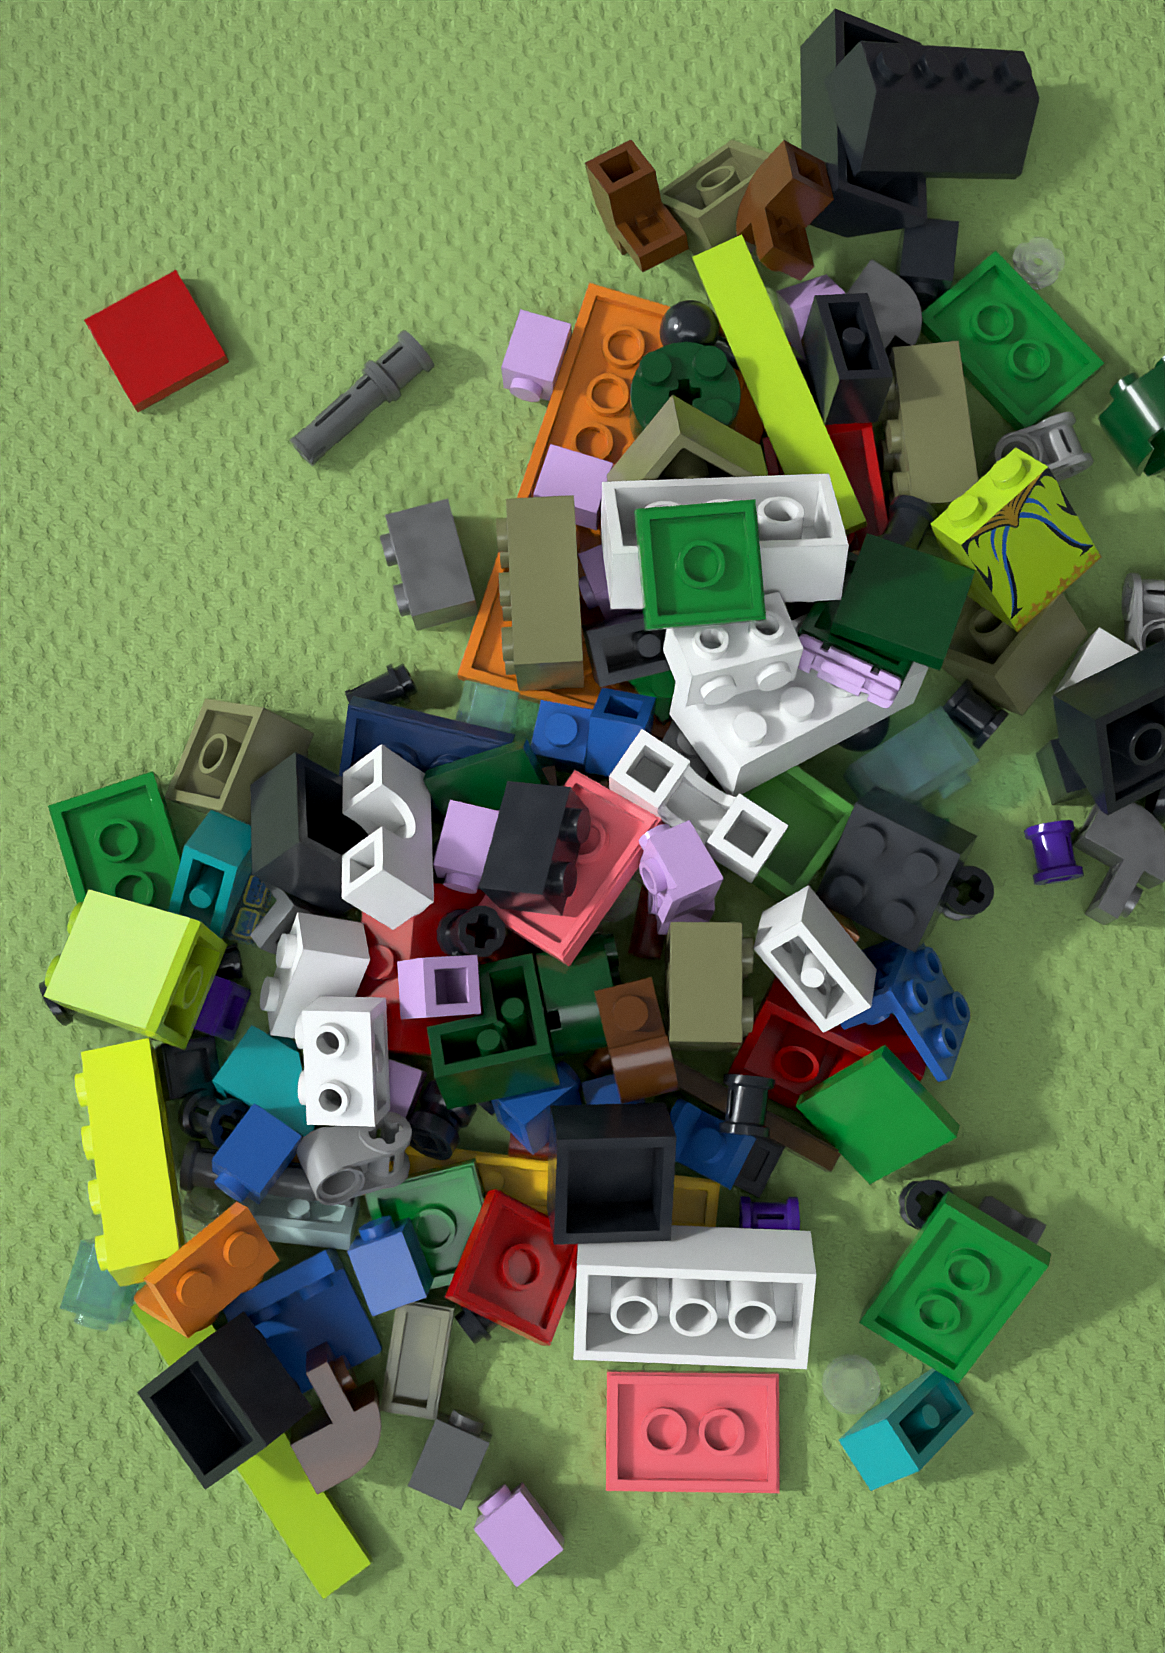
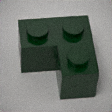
[427,953,560,1110]

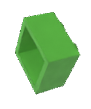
[741,766,854,902]

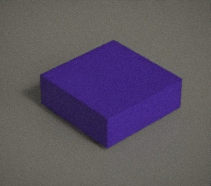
[194,976,251,1042]

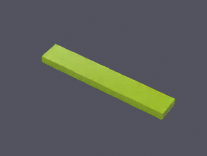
[692,234,867,535]
[130,1304,373,1599]

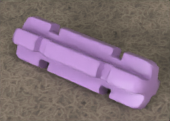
[798,634,902,708]

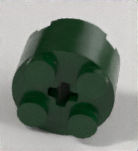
[629,342,741,440]
[1098,355,1165,477]
[534,933,624,1057]

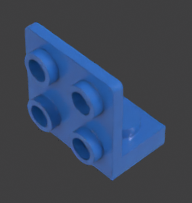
[840,939,970,1082]
[222,1248,382,1393]

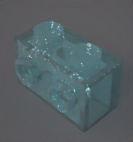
[843,706,980,810]

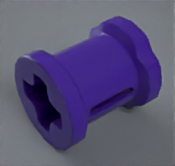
[1024,820,1084,885]
[739,1196,800,1230]

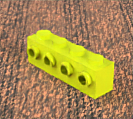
[75,1038,186,1287]

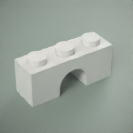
[609,729,788,883]
[342,744,434,930]

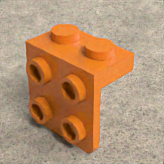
[134,1202,280,1338]

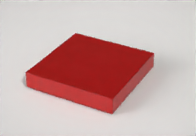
[84,270,229,413]
[445,1189,578,1346]

